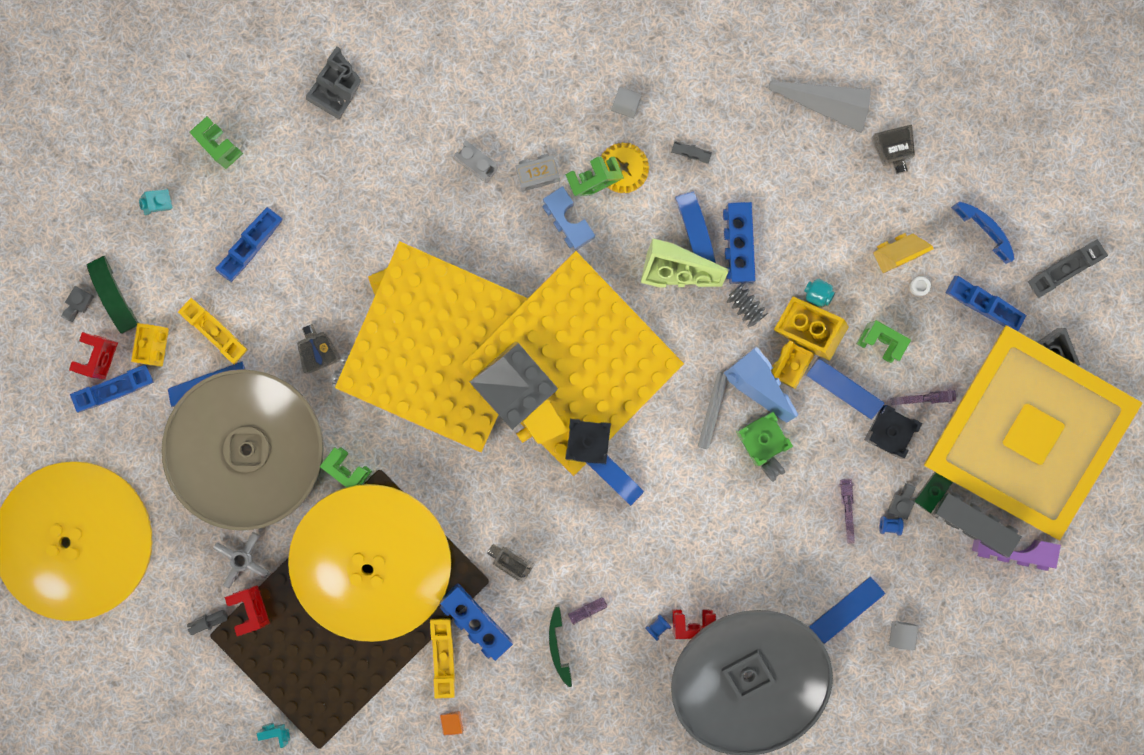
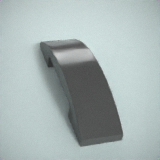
[1027,239,1108,298]

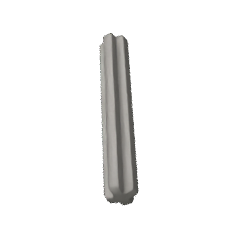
[698,372,727,449]

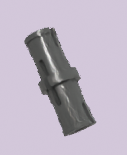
[671,141,712,164]

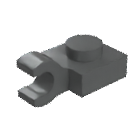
[61,286,94,322]
[887,483,916,520]

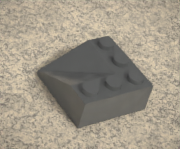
[469,342,558,430]

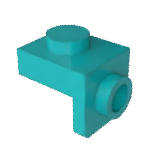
[139,189,173,215]
[256,723,290,748]

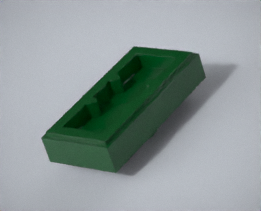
[913,472,953,513]

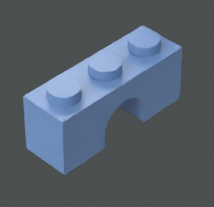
[542,186,595,251]

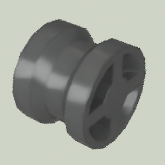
[761,457,785,482]

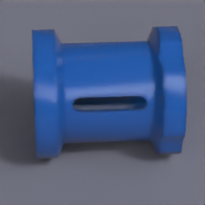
[879,516,904,536]
[645,614,672,641]

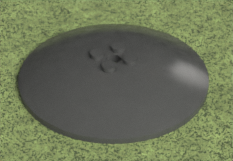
[671,610,833,755]

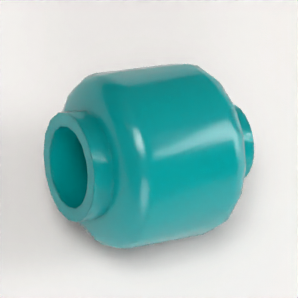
[804,278,835,308]

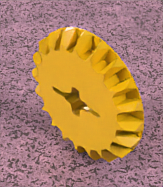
[601,142,649,193]

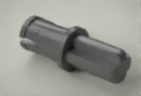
[187,610,228,635]

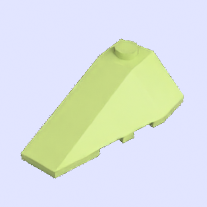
[641,238,728,287]

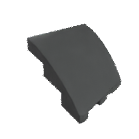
[306,46,361,120]

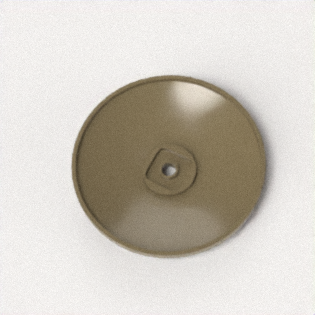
[161,369,324,531]

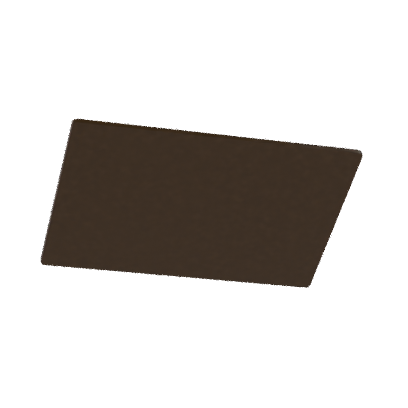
[210,470,489,749]

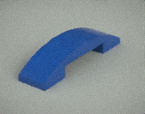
[675,191,716,263]
[951,202,1015,264]
[70,364,154,413]
[586,455,644,506]

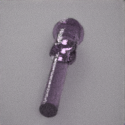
[890,388,956,405]
[838,479,855,544]

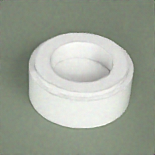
[909,276,931,296]

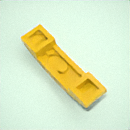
[178,298,248,365]
[430,619,455,699]

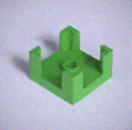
[189,116,243,169]
[565,157,624,196]
[856,320,911,363]
[736,412,793,466]
[320,447,372,487]

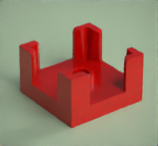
[69,332,119,380]
[224,585,270,636]
[672,609,716,639]

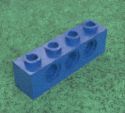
[723,202,756,284]
[440,583,513,661]

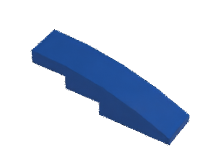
[215,207,283,282]
[945,276,1027,331]

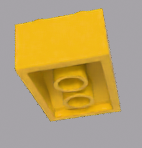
[873,233,934,274]
[774,296,849,361]

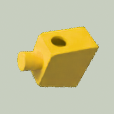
[516,399,568,444]

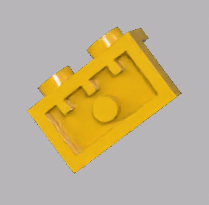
[131,323,169,367]

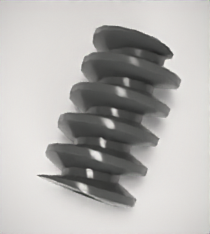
[727,283,768,328]

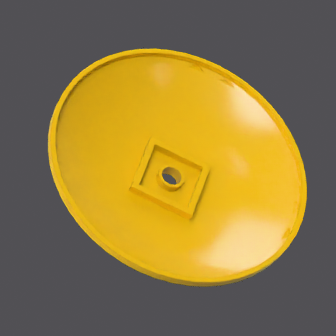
[0,462,152,621]
[288,484,451,642]

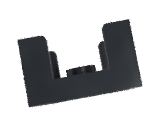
[864,405,923,459]
[565,418,611,465]

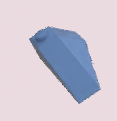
[724,347,798,423]

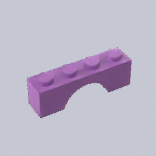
[972,539,1061,571]

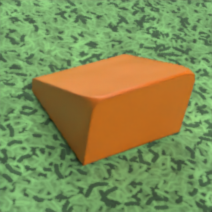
[440,711,464,735]

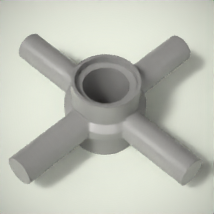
[213,532,269,588]

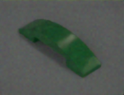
[86,256,138,334]
[549,604,572,687]

